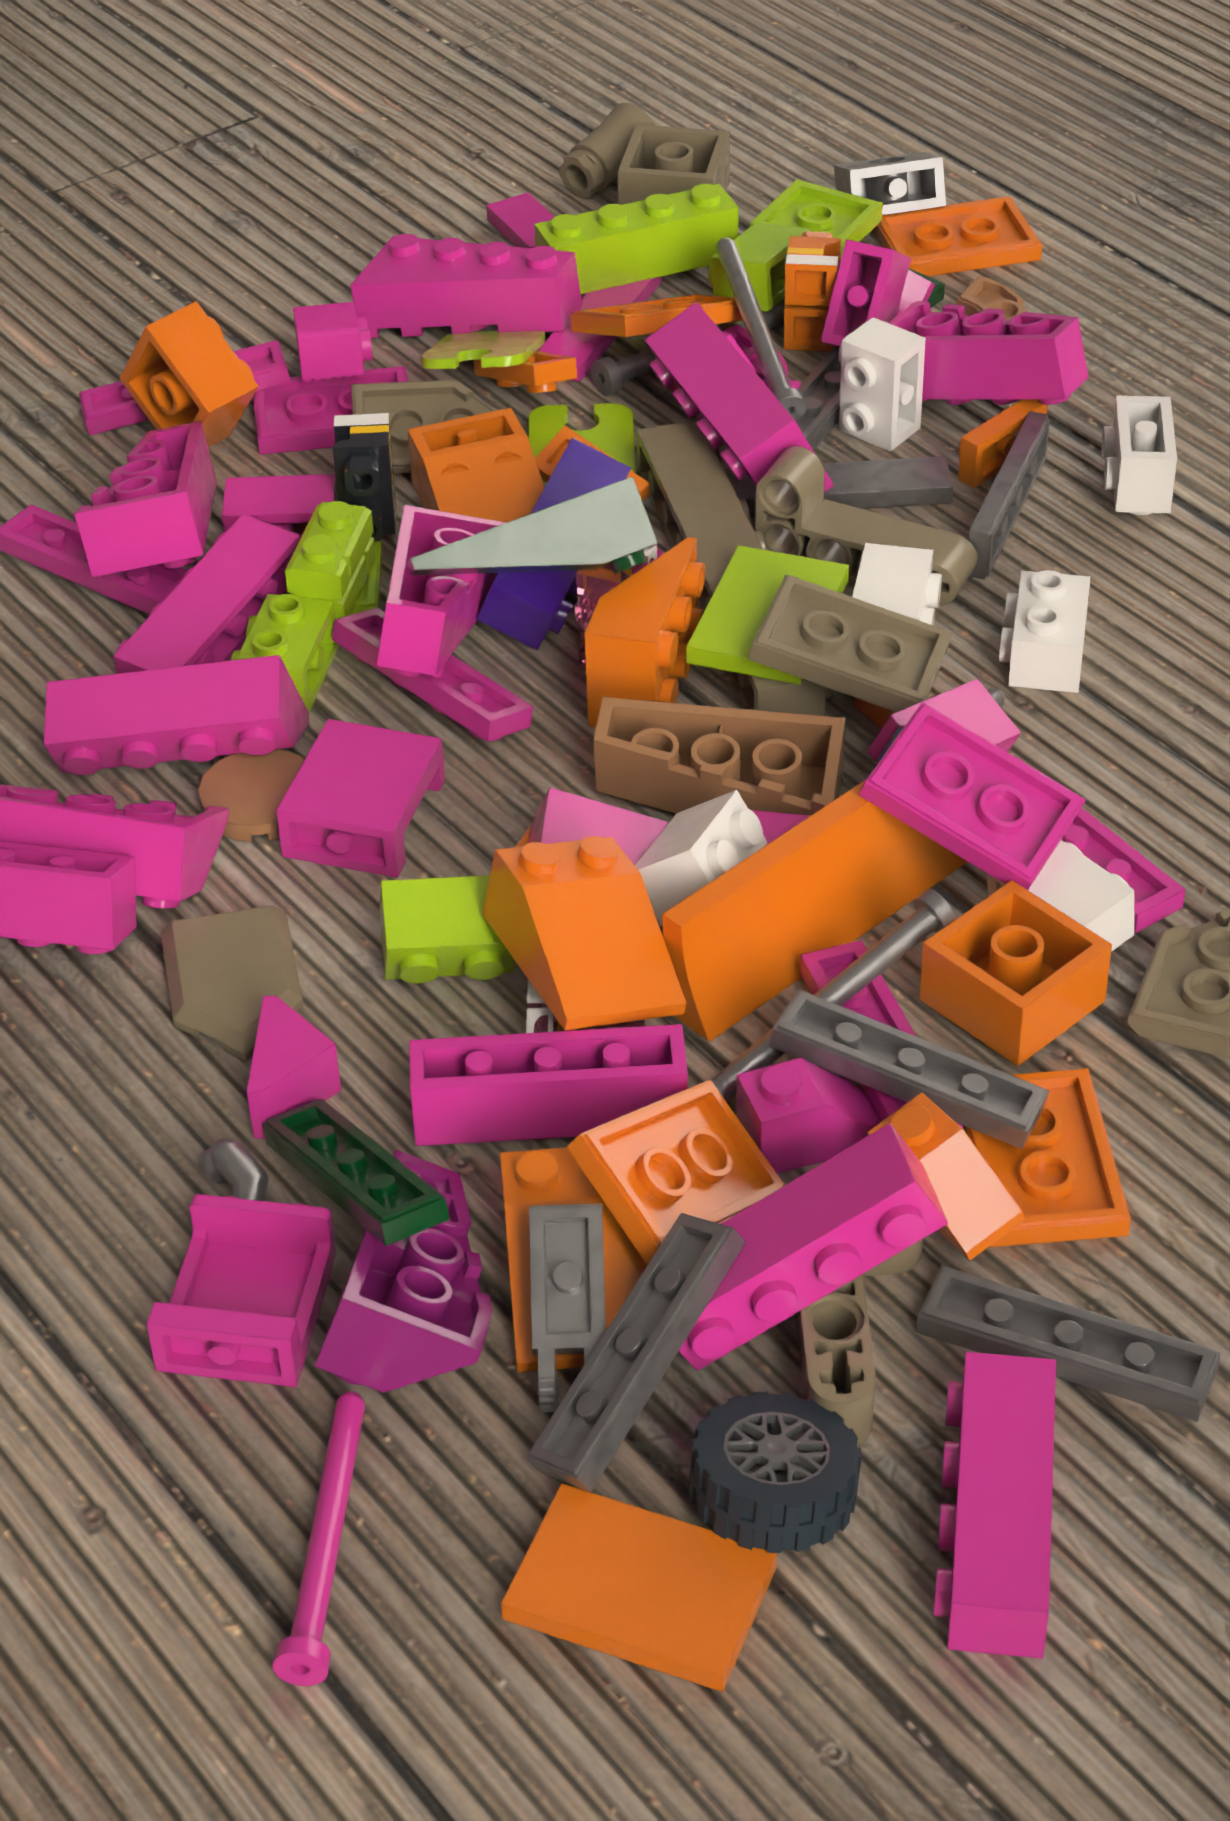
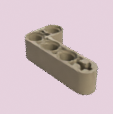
[755,446,978,606]
[795,1239,923,1446]

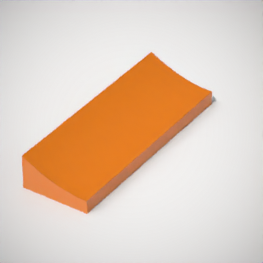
[662,779,968,1042]

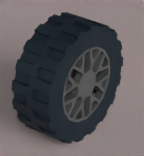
[689,1392,862,1553]

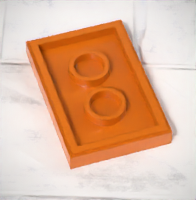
[872,196,1042,276]
[570,294,743,337]
[963,1068,1131,1247]
[567,1080,785,1265]
[501,1483,777,1692]

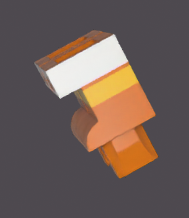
[784,231,841,352]

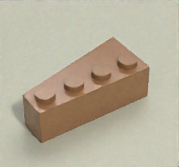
[593,697,845,815]

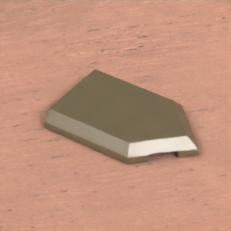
[352,380,498,473]
[161,905,303,1061]
[1128,908,1230,1059]

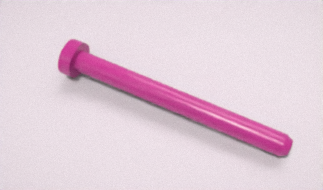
[272,1391,365,1686]

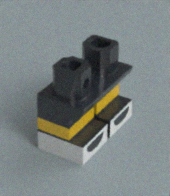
[333,413,396,541]

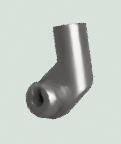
[200,1139,269,1201]

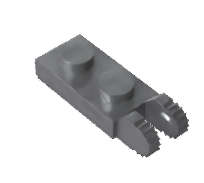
[529,1204,606,1412]

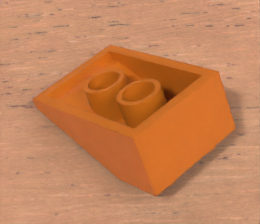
[482,836,687,1031]
[500,1147,647,1372]

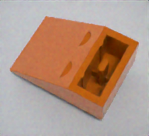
[407,408,545,523]
[585,537,706,727]

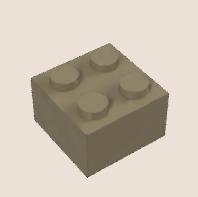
[618,124,730,205]

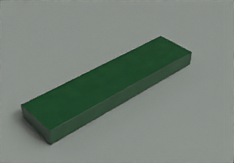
[262,1099,450,1246]

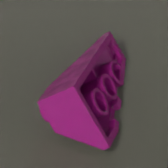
[315,1149,493,1393]

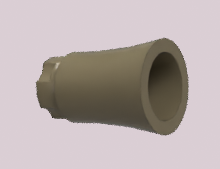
[559,103,656,198]

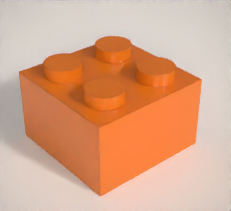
[119,301,259,448]
[919,880,1112,1067]

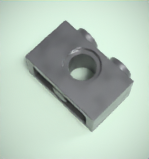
[834,152,946,215]

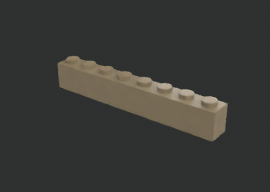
[637,420,833,716]

